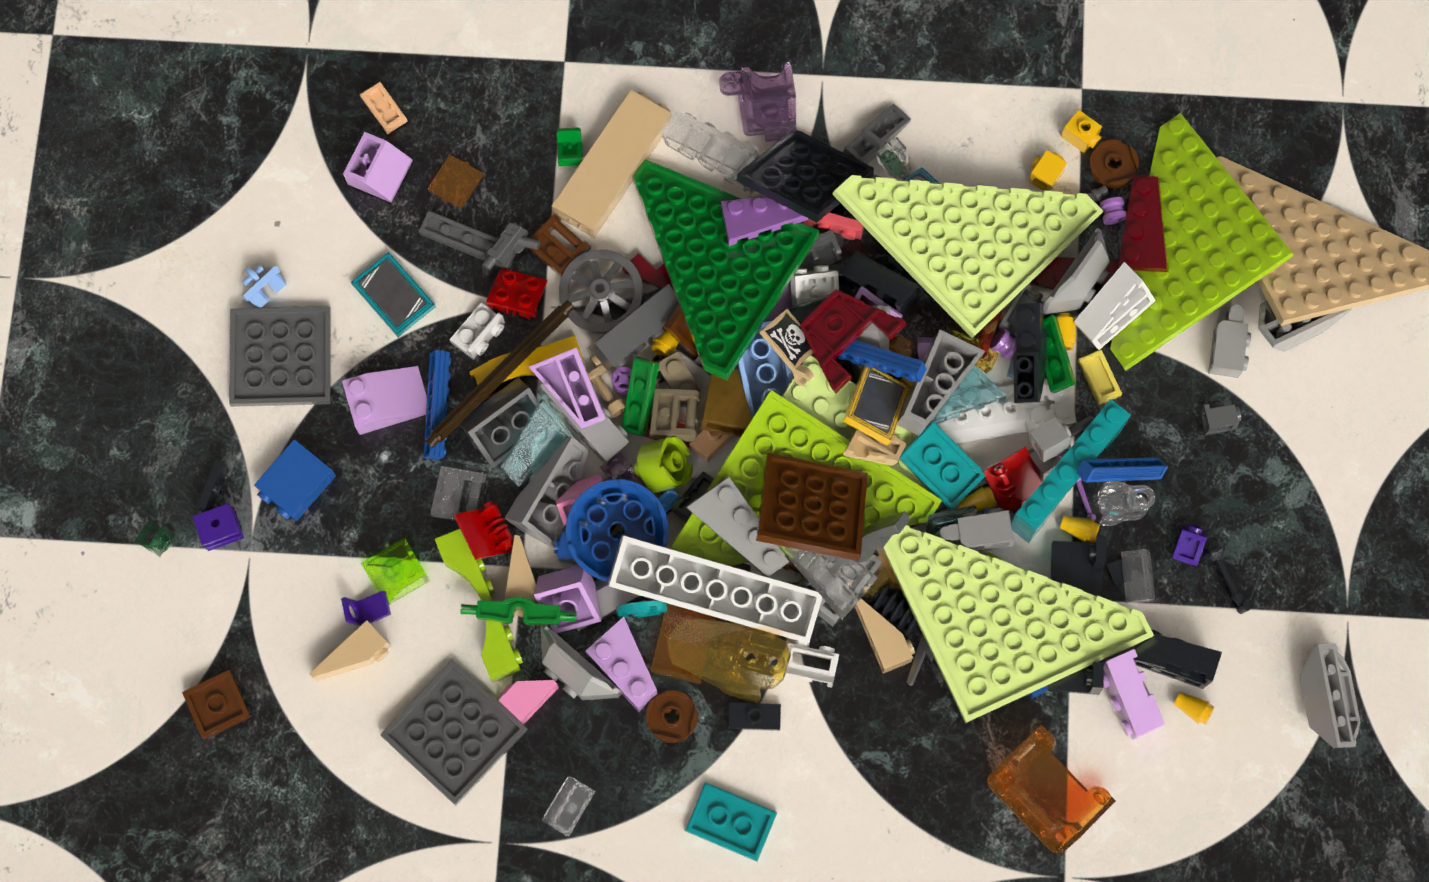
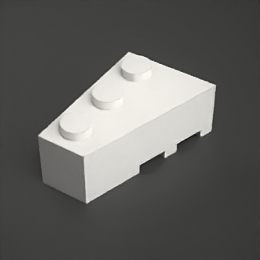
[1074,262,1156,350]

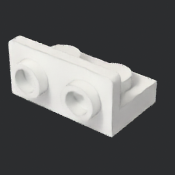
[791,265,839,306]
[450,303,505,360]

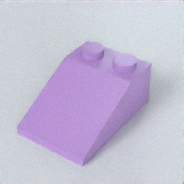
[342,366,427,435]

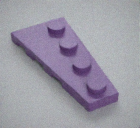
[721,196,809,246]

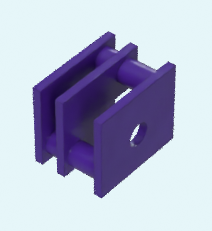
[193,503,244,552]

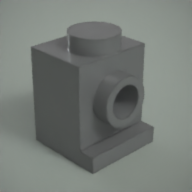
[1199,403,1241,435]

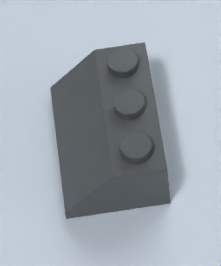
[460,378,553,468]

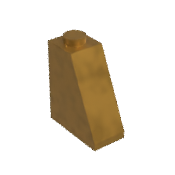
[700,369,751,437]

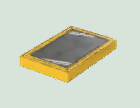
[843,366,910,446]

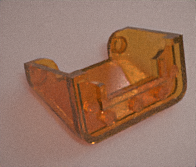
[987,725,1116,854]

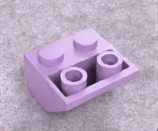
[343,132,412,203]

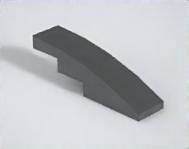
[843,104,911,164]
[825,511,910,570]

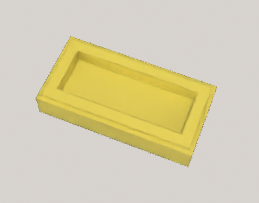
[1078,350,1122,405]

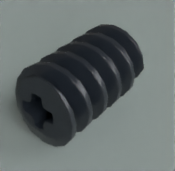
[868,582,918,638]

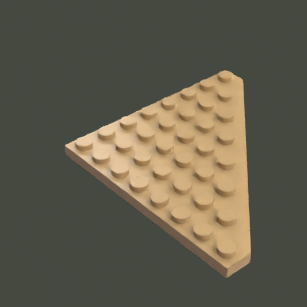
[1216,156,1429,326]

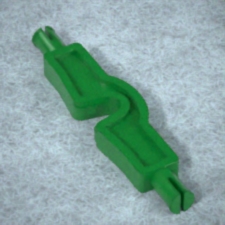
[460,597,577,625]

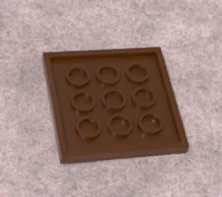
[756,453,868,561]

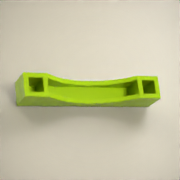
[435,529,523,683]

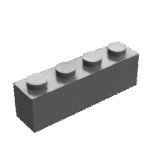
[589,284,679,370]

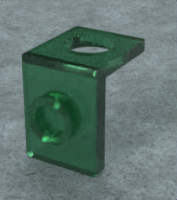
[135,521,174,557]

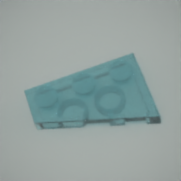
[929,365,1006,424]
[501,399,575,487]

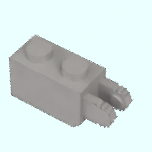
[1208,304,1251,378]
[939,508,1015,552]

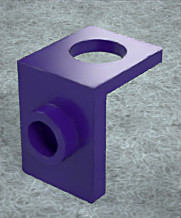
[341,591,391,626]

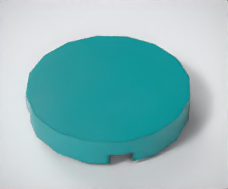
[616,601,668,618]

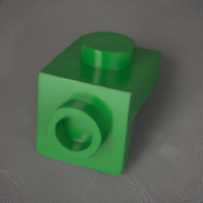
[557,128,583,166]

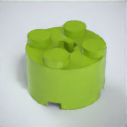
[634,437,693,493]

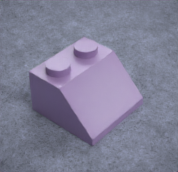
[534,565,602,633]

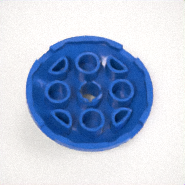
[566,479,669,581]

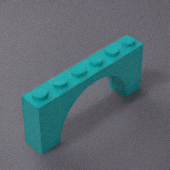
[1011,399,1131,543]

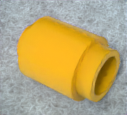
[1056,313,1076,351]

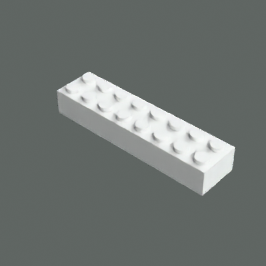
[608,535,823,644]

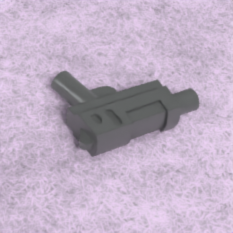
[482,222,540,271]

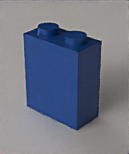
[254,439,336,522]

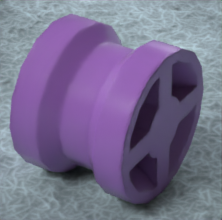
[1099,197,1127,225]
[990,328,1017,360]
[611,367,632,396]

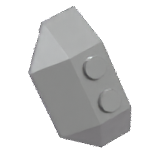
[1043,228,1110,314]
[1258,301,1352,352]
[540,624,622,700]
[1300,644,1360,748]

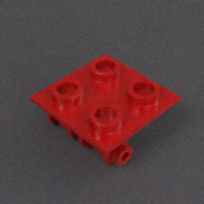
[486,268,548,320]
[983,446,1042,513]
[454,501,514,560]

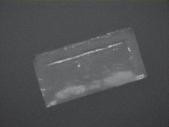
[1121,549,1155,603]
[542,776,595,837]

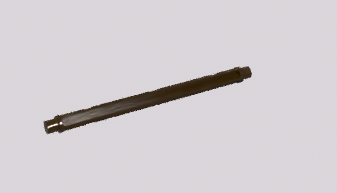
[425,300,575,449]

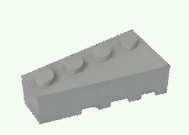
[536,383,629,463]

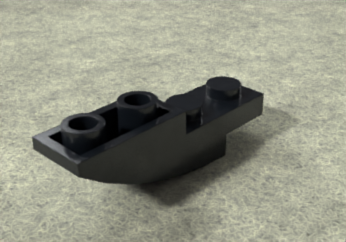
[1013,302,1047,403]

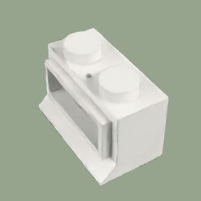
[782,640,839,688]

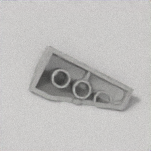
[505,436,589,548]

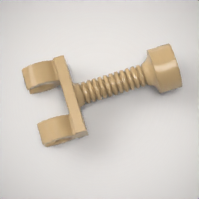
[588,354,625,419]

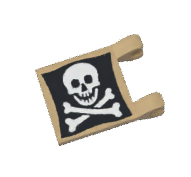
[759,309,817,386]

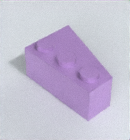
[529,348,607,429]
[585,617,658,712]
[1104,649,1165,740]

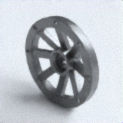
[559,250,643,334]

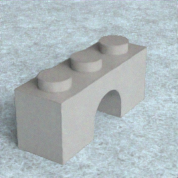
[1029,417,1071,482]

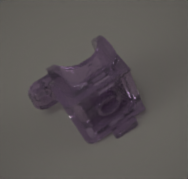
[719,62,797,142]

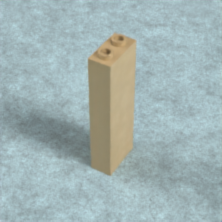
[552,90,672,239]

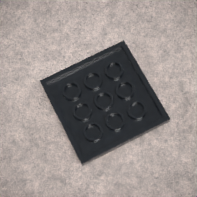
[737,128,874,223]

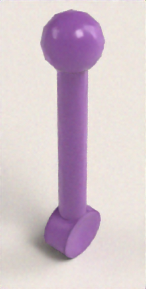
[1076,477,1096,522]

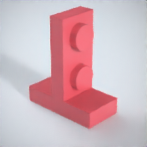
[803,213,864,240]

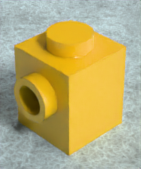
[1061,110,1102,153]
[1028,150,1068,191]

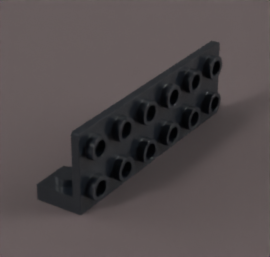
[1047,536,1107,695]

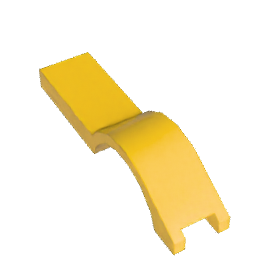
[470,335,583,385]

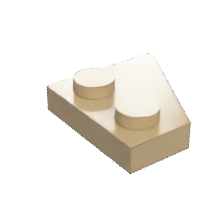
[843,429,906,466]

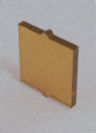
[427,155,484,209]

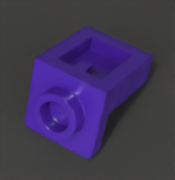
[1172,524,1207,566]

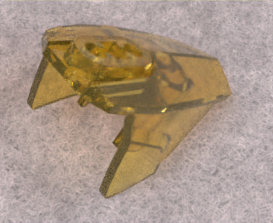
[667,619,791,703]

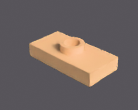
[360,82,407,134]
[689,430,734,462]

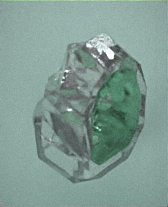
[875,137,911,180]

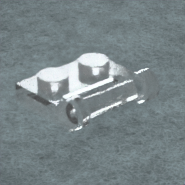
[431,466,486,521]

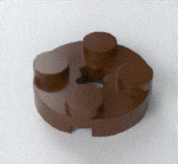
[1089,139,1139,189]
[646,690,698,743]

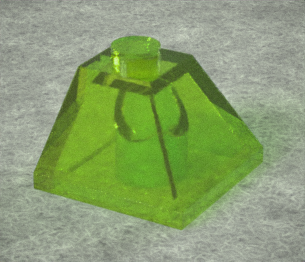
[361,538,430,605]

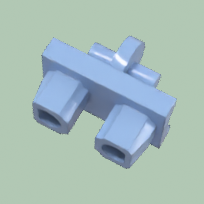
[242,265,286,308]

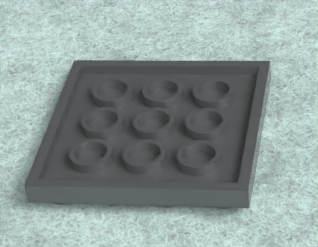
[229,307,331,407]
[380,660,527,806]

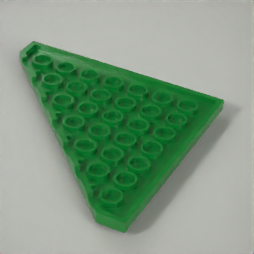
[633,159,819,380]

